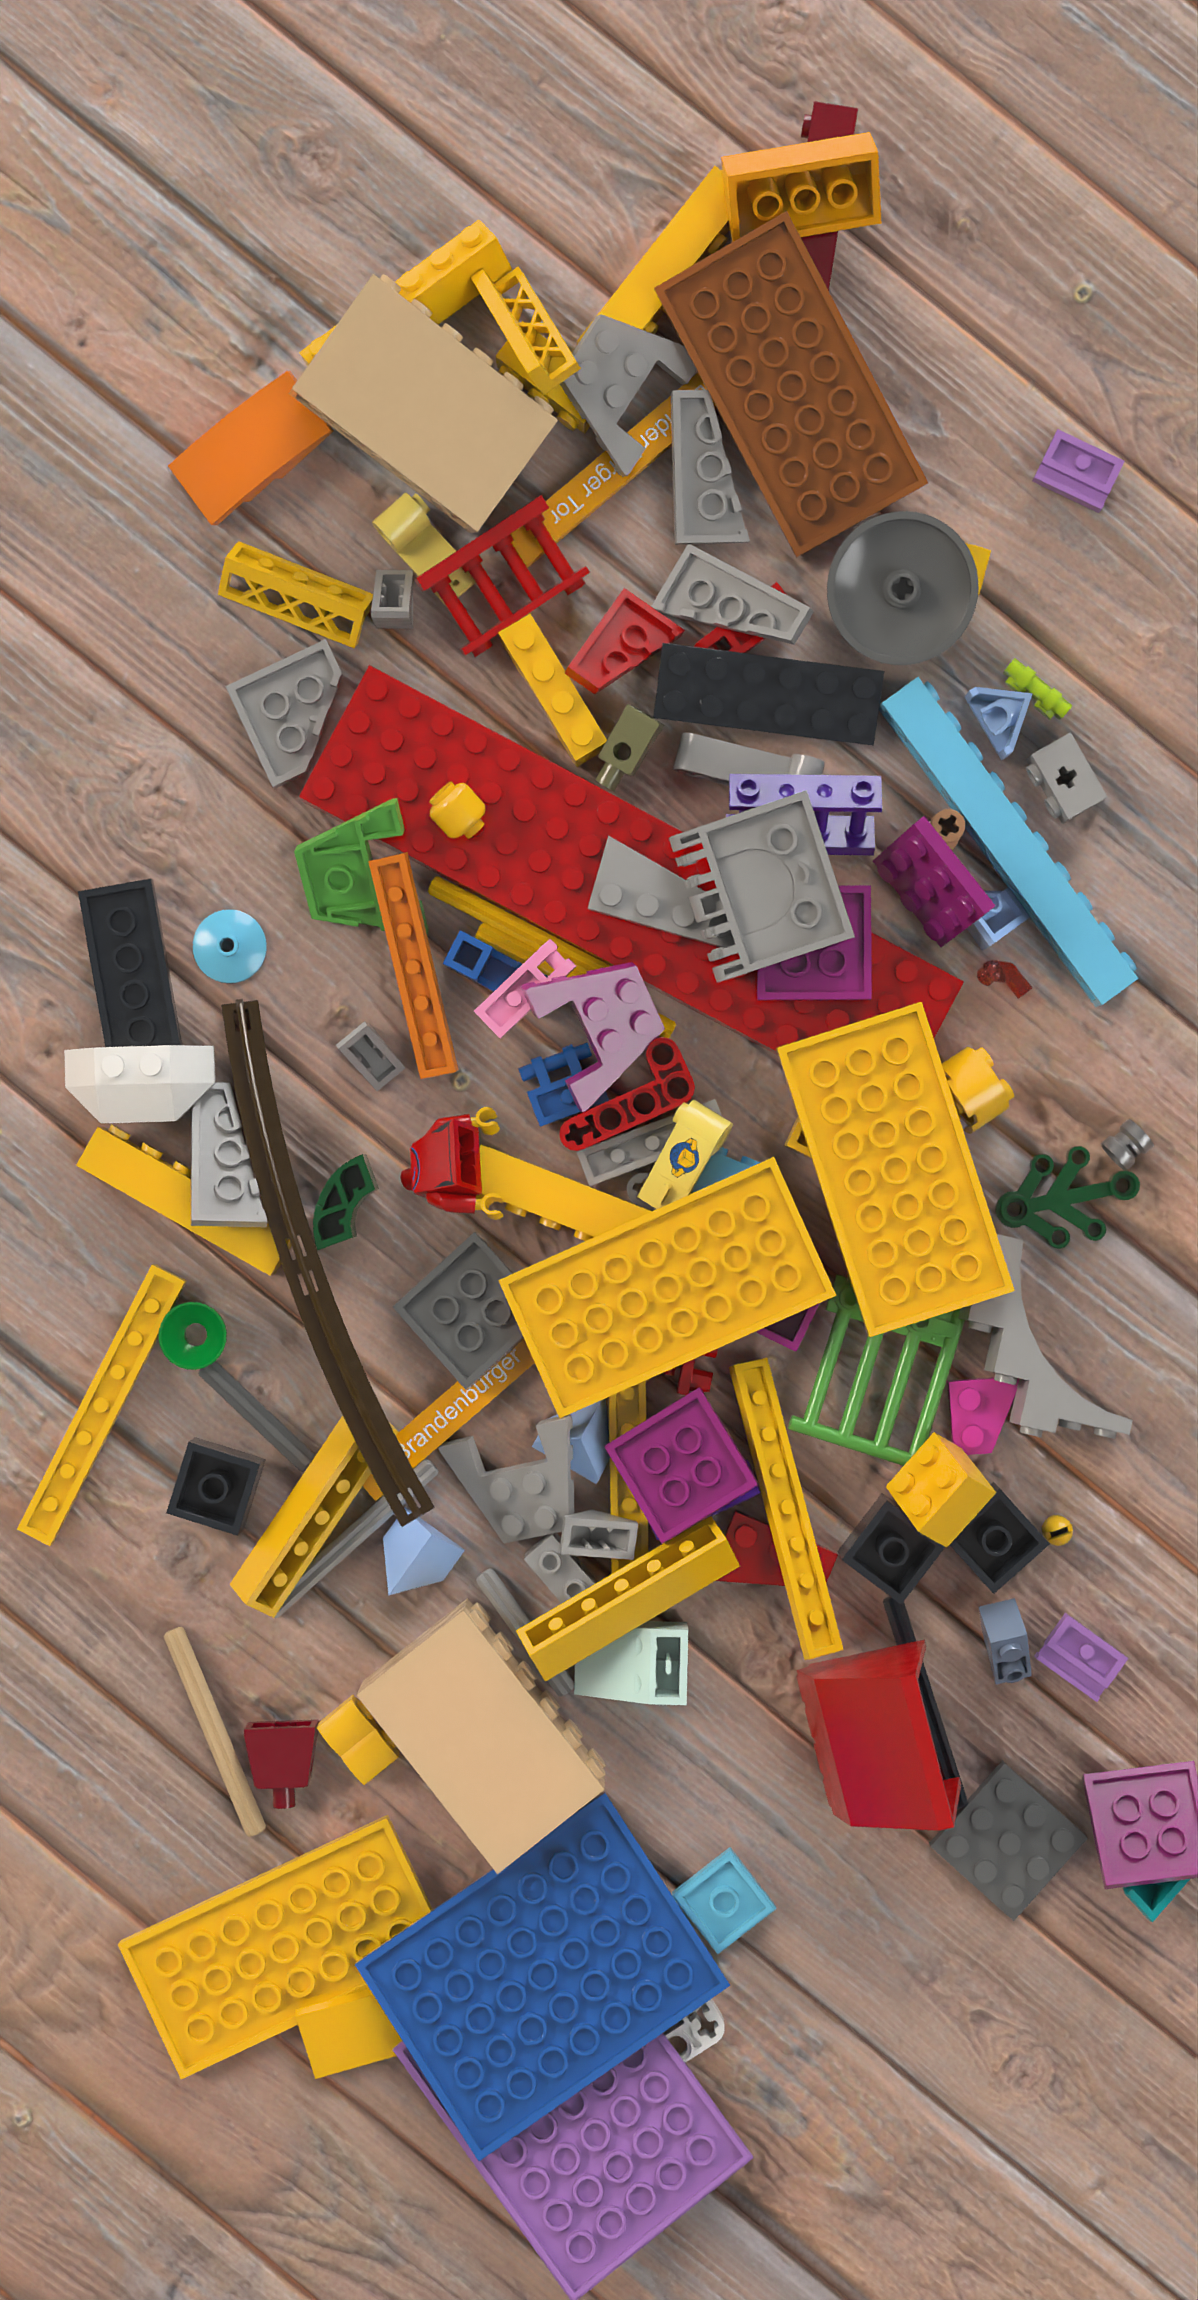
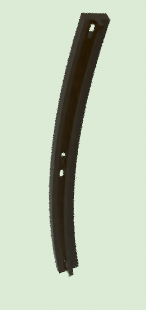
[221,999,435,1527]

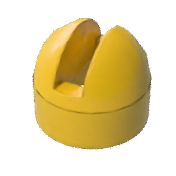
[1042,1515,1073,1546]

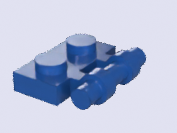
[518,1042,609,1127]

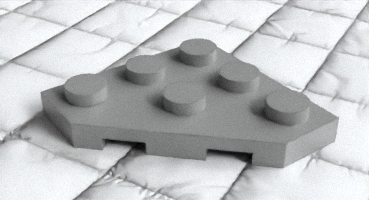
[225,639,343,789]

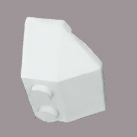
[64,1045,215,1123]

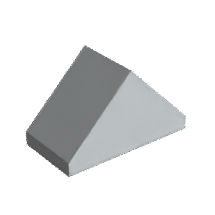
[371,570,413,629]
[336,1021,405,1091]
[559,1510,638,1560]

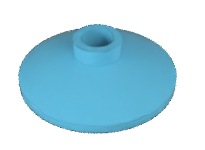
[193,910,267,983]

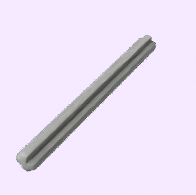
[274,1459,439,1618]

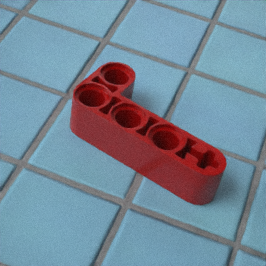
[559,1037,695,1151]

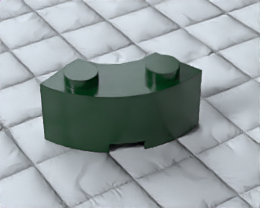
[313,1154,379,1250]

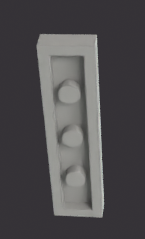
[577,1099,722,1186]

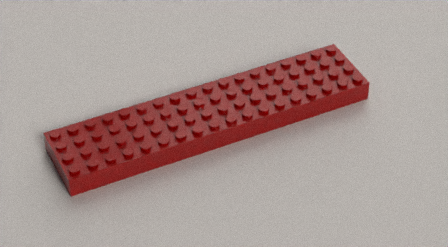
[299,665,964,1055]

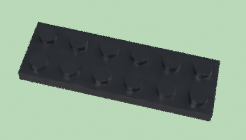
[653,643,885,746]
[78,878,182,1047]

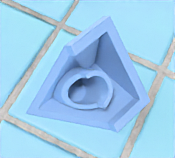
[965,687,1032,761]
[967,887,1030,951]
[532,1398,610,1484]
[383,1507,465,1596]

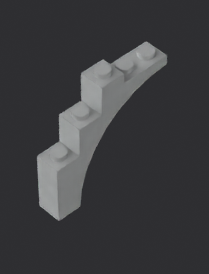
[958,1234,1133,1439]

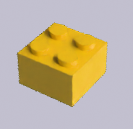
[885,1432,997,1548]

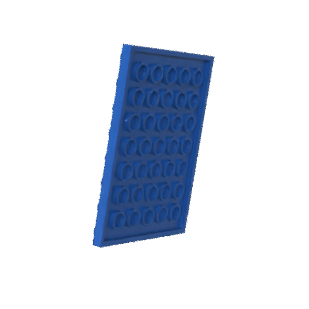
[355,1792,730,2162]

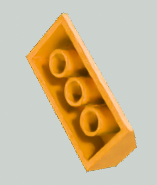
[721,132,882,242]

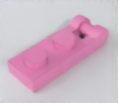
[474,939,576,1039]

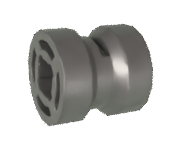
[1101,1119,1154,1171]

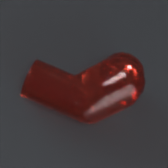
[977,960,1033,999]

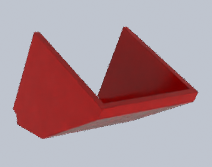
[796,1639,961,1831]

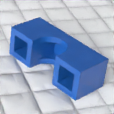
[443,930,548,1018]

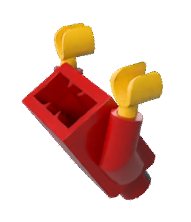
[400,1107,504,1220]

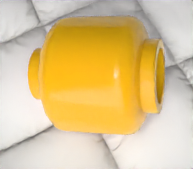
[429,781,485,839]

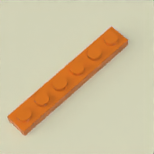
[368,852,459,1079]

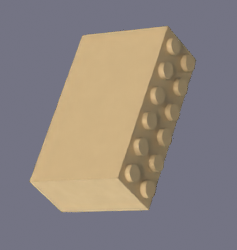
[289,274,558,533]
[357,1598,606,1874]

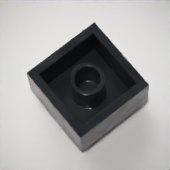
[166,1437,266,1536]
[950,1482,1050,1594]
[837,1493,945,1605]

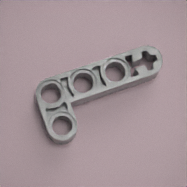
[673,733,825,786]

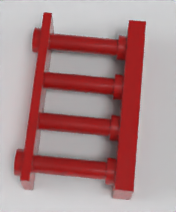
[414,495,590,657]

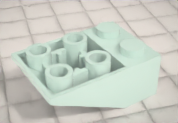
[574,1621,688,1705]

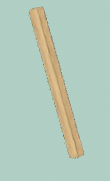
[164,1627,266,1837]

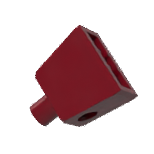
[244,1719,319,1809]

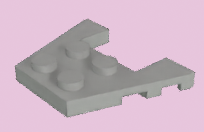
[560,314,696,477]
[438,1414,574,1543]

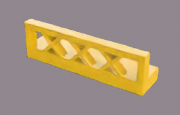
[471,266,581,395]
[217,541,373,649]

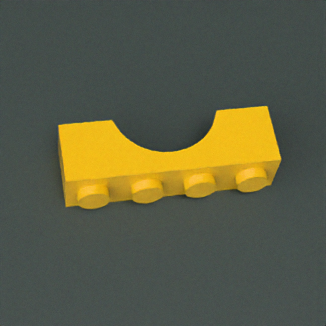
[499,613,607,767]

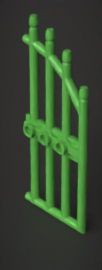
[788,1274,965,1466]

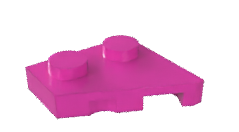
[947,1377,1019,1455]

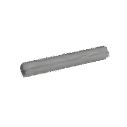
[476,1568,574,1697]

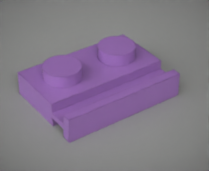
[1032,429,1125,513]
[1034,1613,1128,1702]

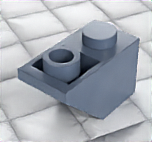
[979,1598,1032,1685]

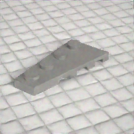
[671,390,750,545]
[651,543,814,645]
[588,836,735,947]
[191,1082,268,1227]

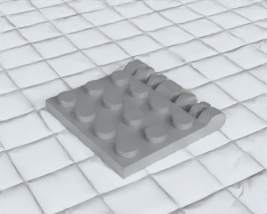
[669,790,855,983]

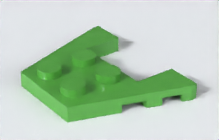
[294,798,429,934]

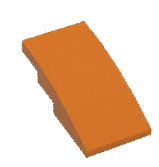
[168,371,334,525]

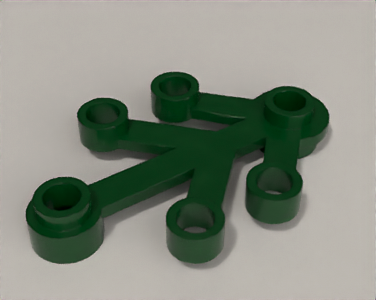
[995,1146,1140,1249]

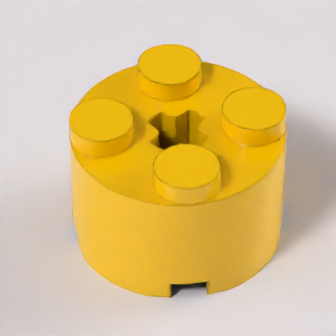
[942,1047,1015,1134]

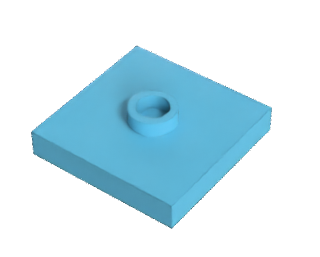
[672,1847,776,1954]

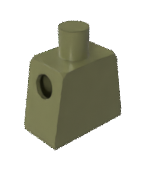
[596,704,665,791]

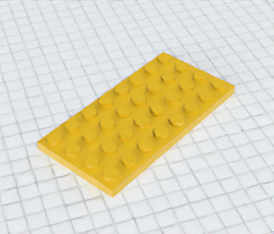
[776,1002,1015,1337]
[498,1157,836,1418]
[118,1815,433,2079]

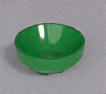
[159,1302,227,1370]

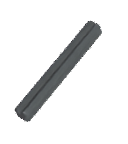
[198,1361,316,1472]

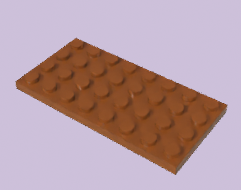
[654,211,928,558]

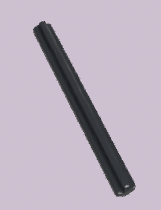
[883,1596,968,1809]

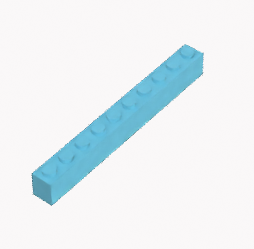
[879,677,1138,1007]

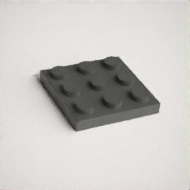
[393,1232,524,1390]
[929,1760,1088,1921]

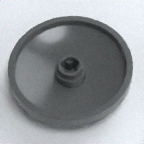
[827,511,979,665]

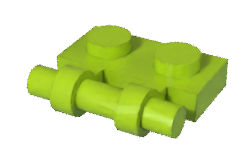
[1003,658,1073,720]

